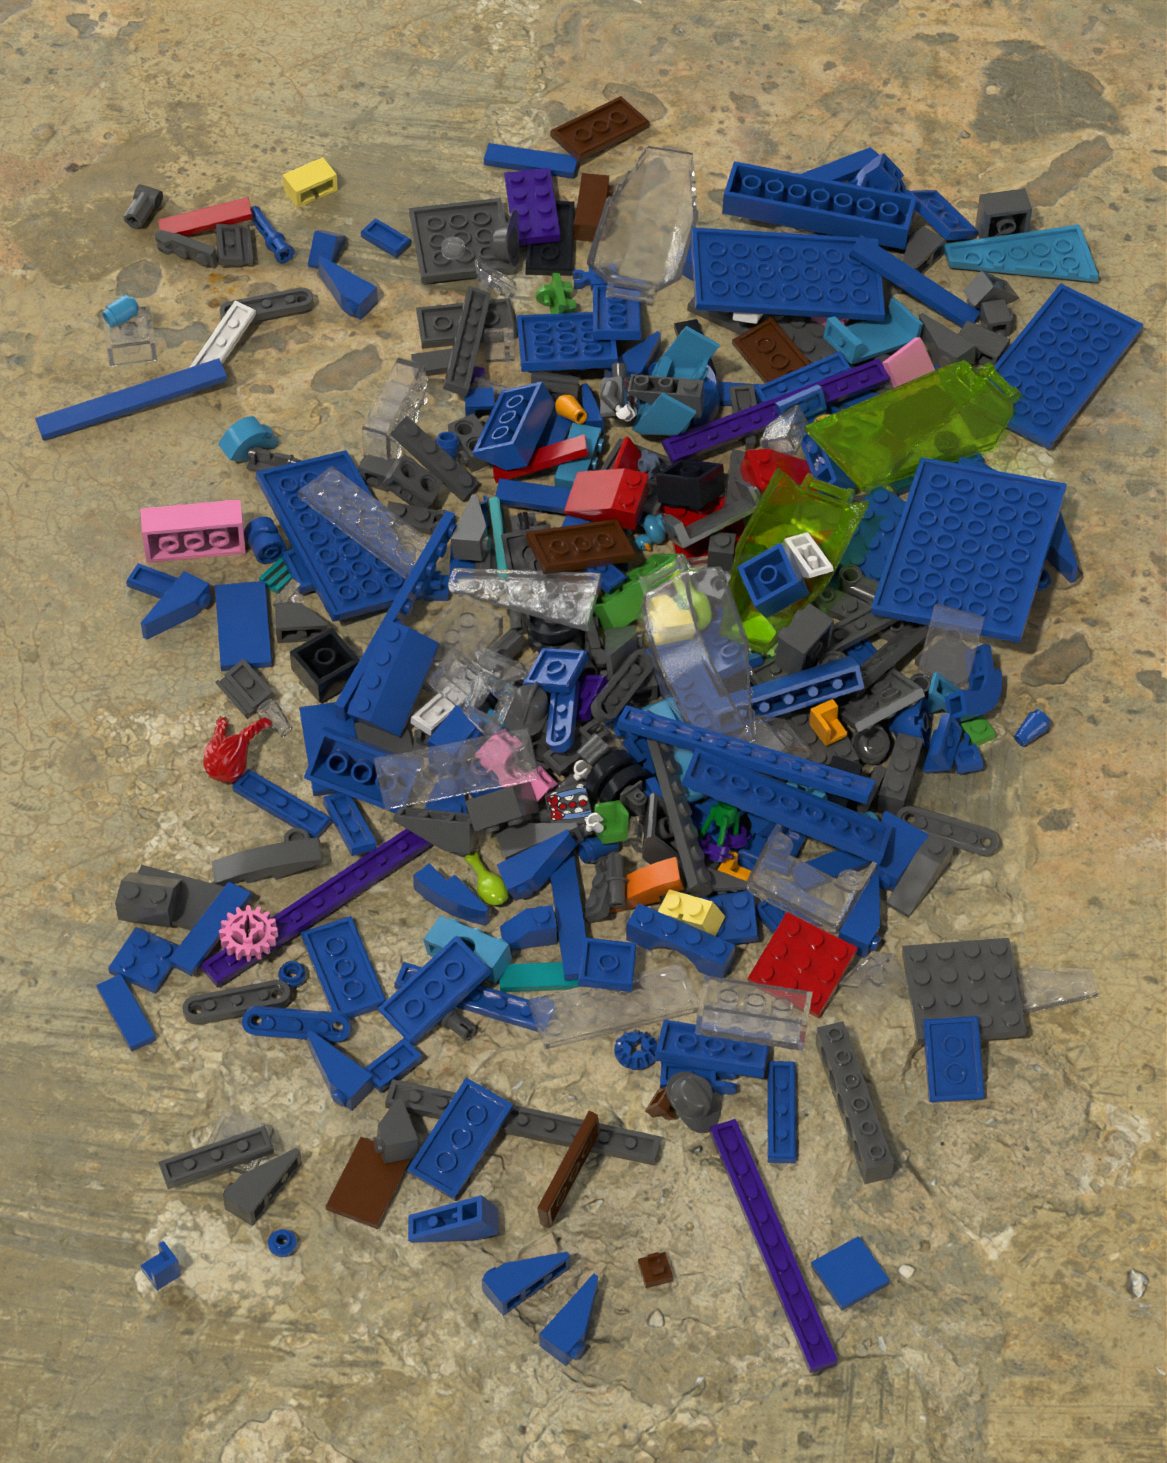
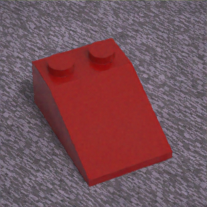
[740,449,823,507]
[564,468,649,530]

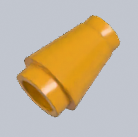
[555,394,587,424]

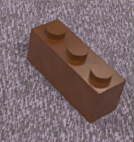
[574,173,613,243]

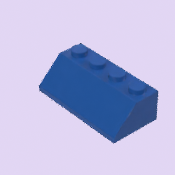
[472,382,555,470]
[347,619,440,738]
[304,726,422,813]

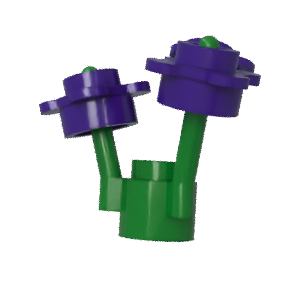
[696,801,751,863]

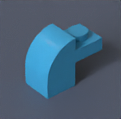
[218,416,279,462]

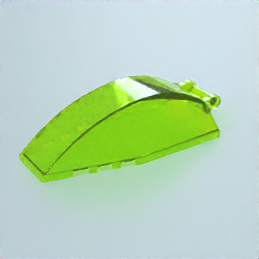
[717,468,870,655]

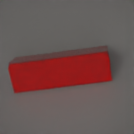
[612,437,641,471]

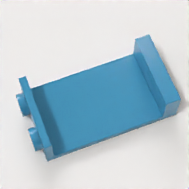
[823,297,923,365]

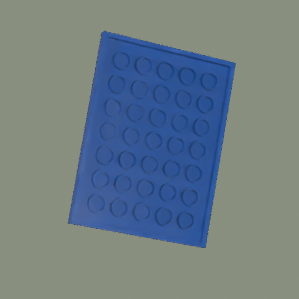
[871,457,1067,643]

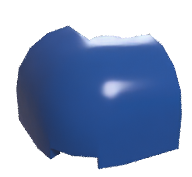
[852,153,909,194]

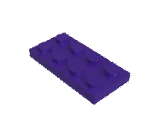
[504,168,561,245]

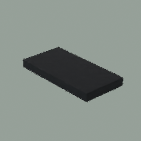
[525,201,575,276]

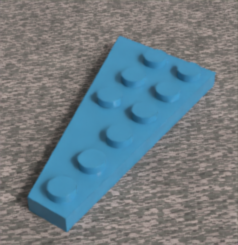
[944,224,1099,282]

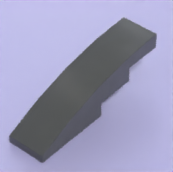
[211,838,323,886]

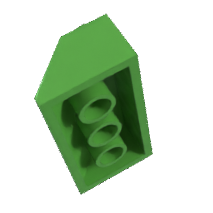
[586,554,689,632]

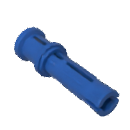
[251,206,294,263]

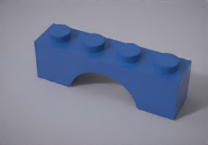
[626,903,735,982]

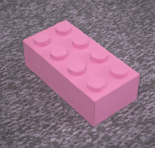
[140,500,246,563]

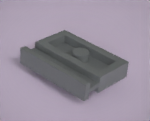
[215,224,253,267]
[531,371,580,410]
[215,658,276,719]

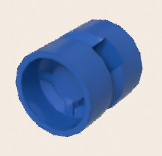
[244,517,287,564]

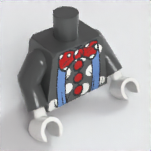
[600,363,642,422]
[531,760,604,839]

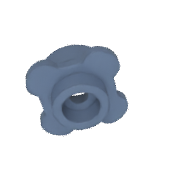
[638,450,660,479]

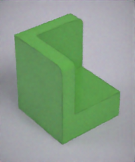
[594,800,629,844]

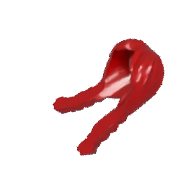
[203,716,272,783]

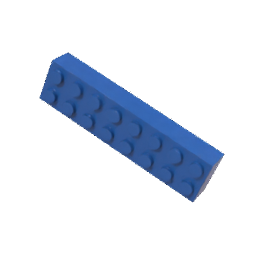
[722,161,917,250]

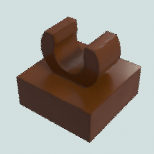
[645,1086,676,1121]
[638,1252,673,1288]

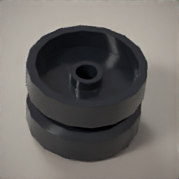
[525,595,583,655]
[584,749,651,803]

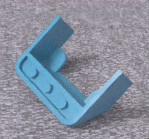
[632,326,720,436]

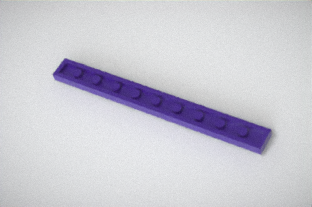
[662,359,890,464]
[201,829,431,988]
[709,1119,837,1373]

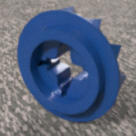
[614,1029,657,1070]

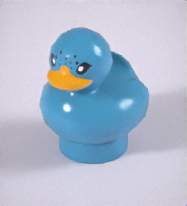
[635,513,666,551]

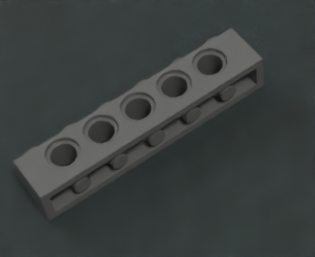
[815,1021,894,1184]

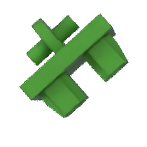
[536,273,576,314]

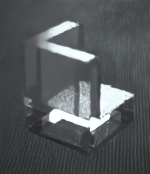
[484,327,515,363]

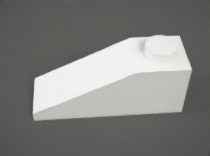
[784,532,833,578]

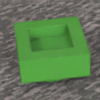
[960,715,996,746]

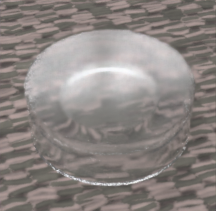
[441,237,465,260]

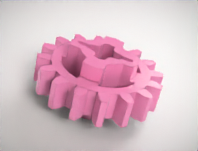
[219,905,278,962]

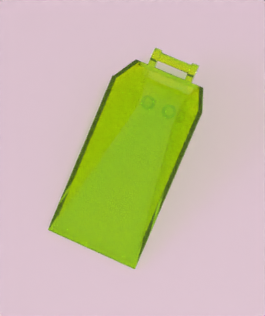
[805,360,1022,492]

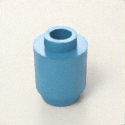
[102,294,139,328]

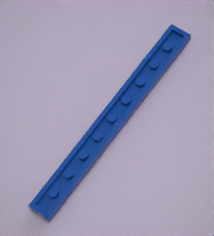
[334,510,457,722]
[617,705,876,804]

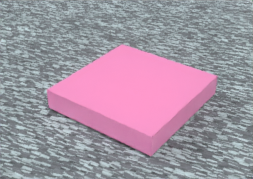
[882,338,939,402]

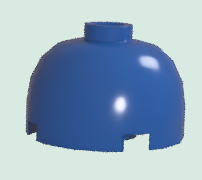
[888,698,932,748]

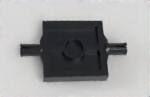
[501,512,553,596]

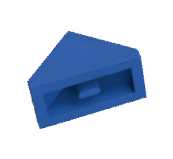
[308,230,346,269]

